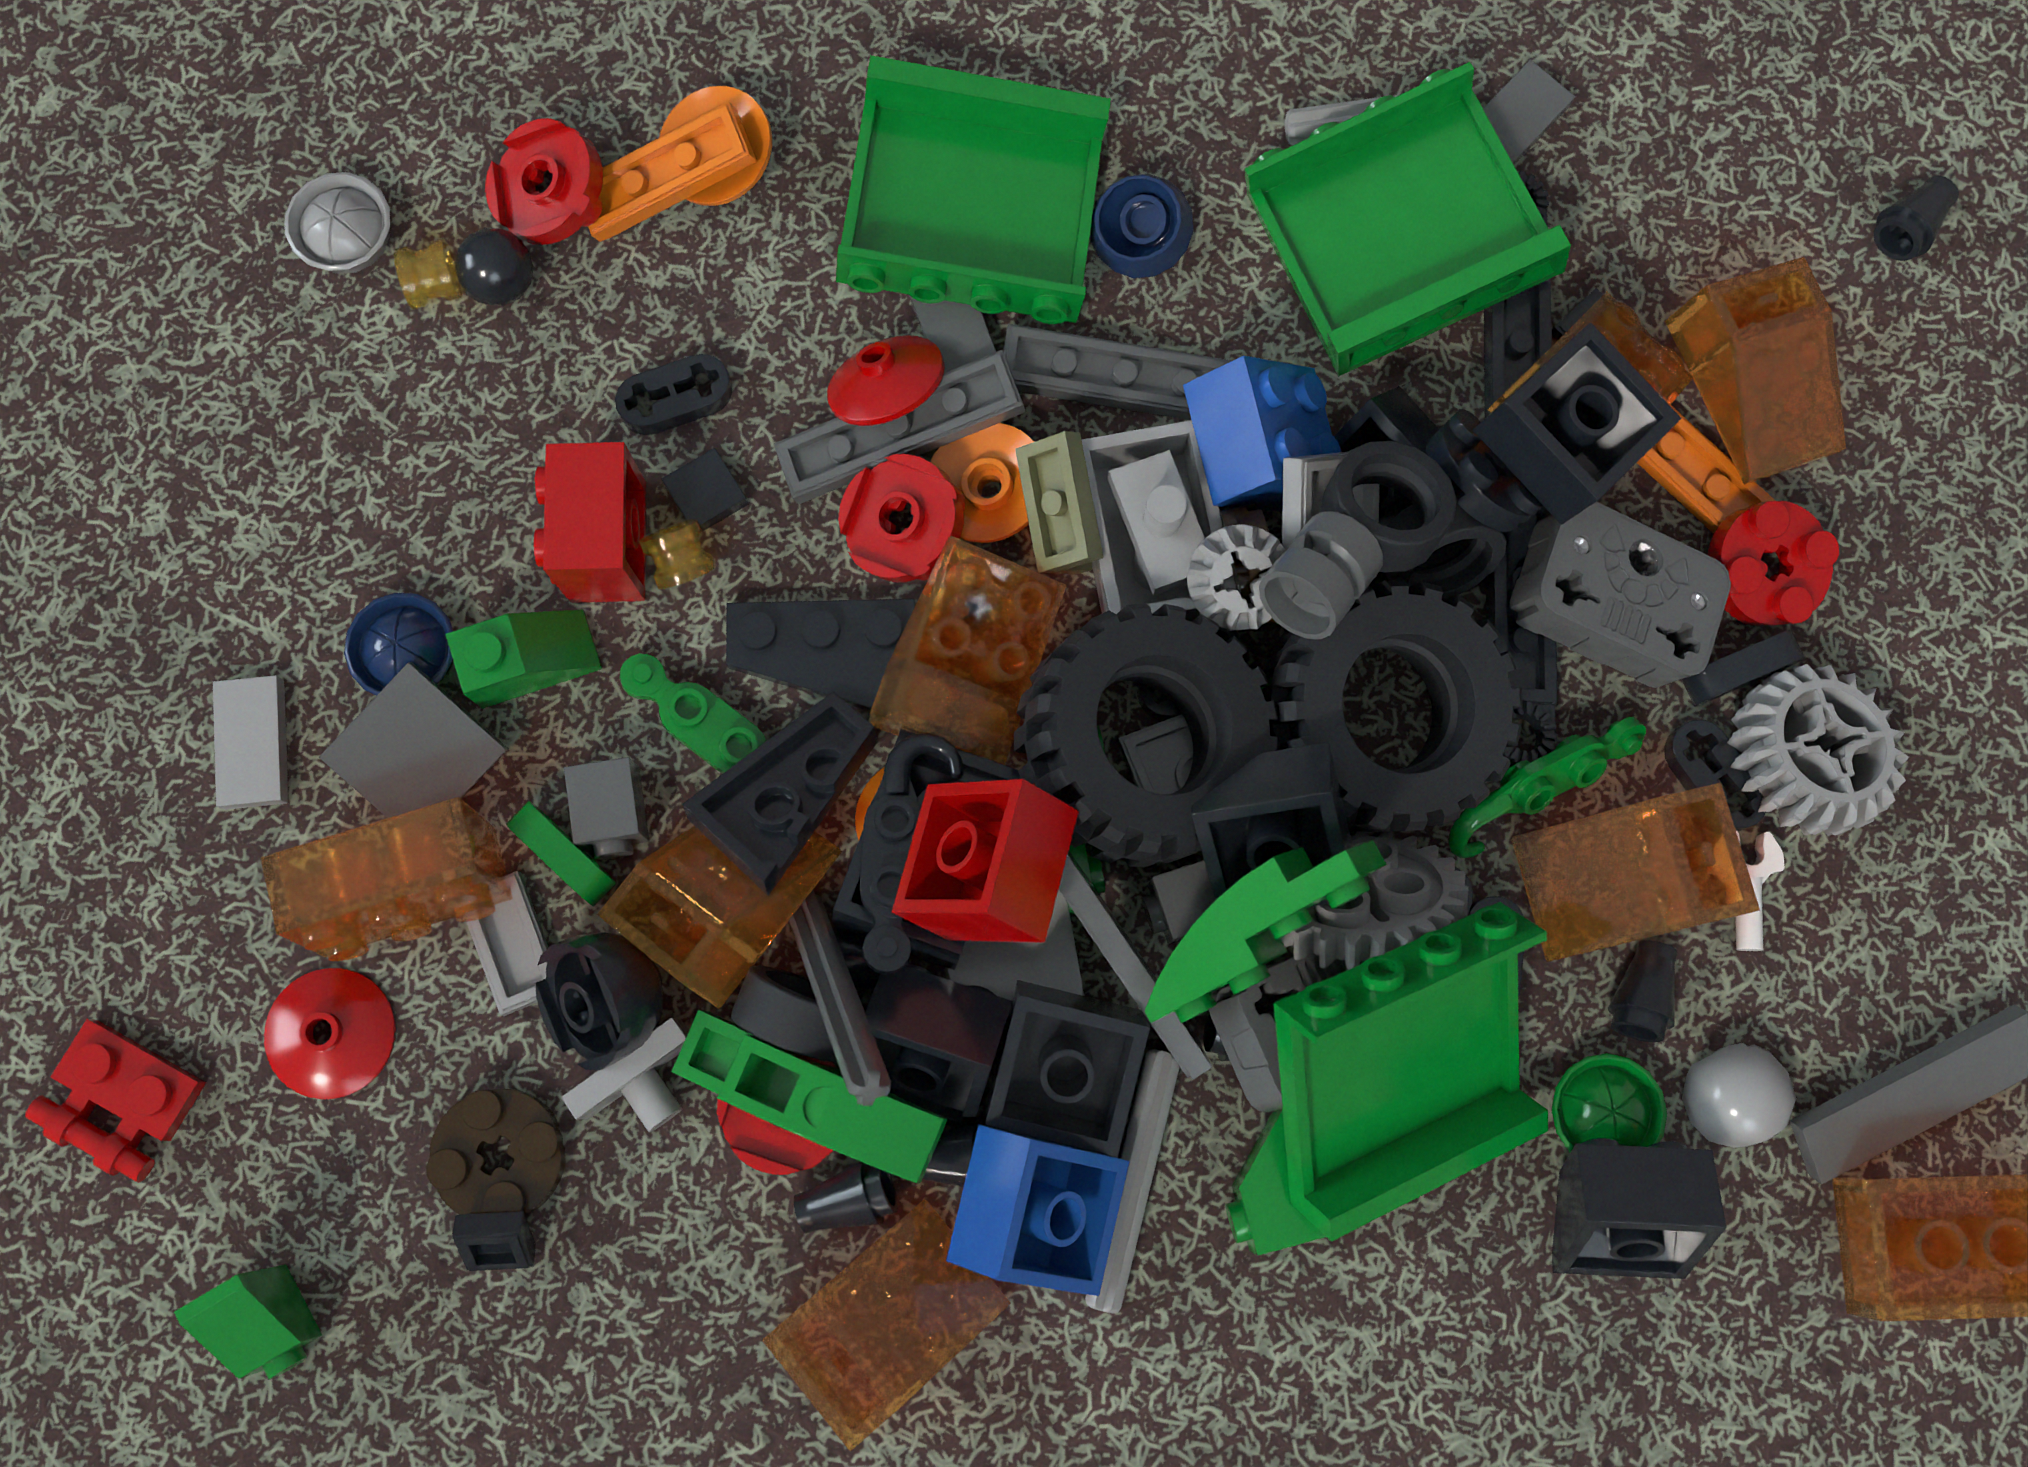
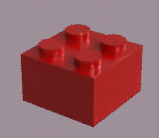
[534,442,646,603]
[891,779,1079,943]

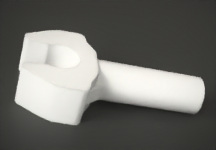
[1713,830,1784,951]

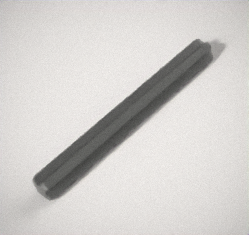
[783,884,891,1106]

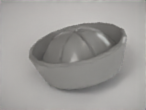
[285,172,390,274]

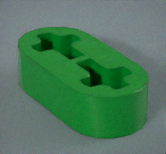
[506,801,617,907]

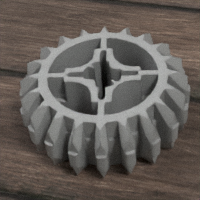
[1727,664,1909,836]

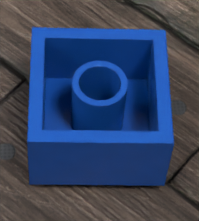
[1183,356,1341,511]
[946,1125,1130,1296]

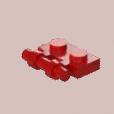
[25,1019,207,1183]

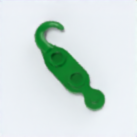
[620,653,767,774]
[1448,717,1646,858]

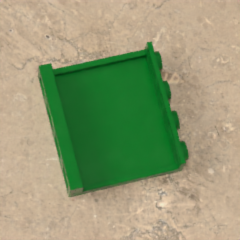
[836,55,1111,324]
[1244,62,1571,377]
[1274,902,1548,1242]

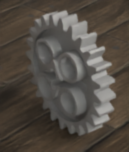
[1281,831,1468,970]

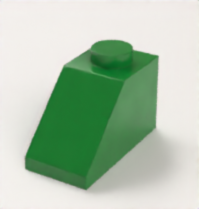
[445,609,603,709]
[1226,1109,1326,1256]
[174,1264,322,1380]

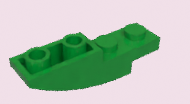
[1145,840,1387,1023]
[671,1010,948,1183]

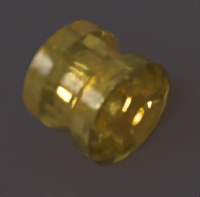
[393,238,462,310]
[639,519,716,589]

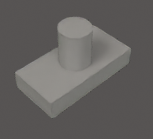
[1108,450,1205,596]
[561,1017,689,1132]

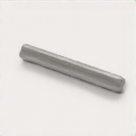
[1085,1049,1180,1313]

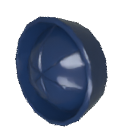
[1090,174,1194,279]
[344,593,453,696]

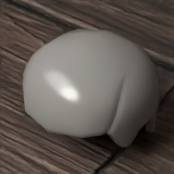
[1682,1043,1796,1148]

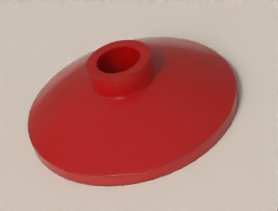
[827,335,945,426]
[264,968,396,1099]

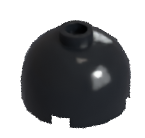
[535,932,663,1070]

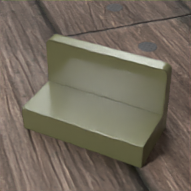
[1015,431,1104,574]

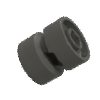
[1259,511,1383,640]

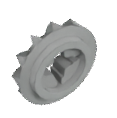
[1187,525,1286,631]

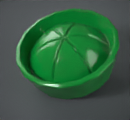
[1552,1053,1667,1153]

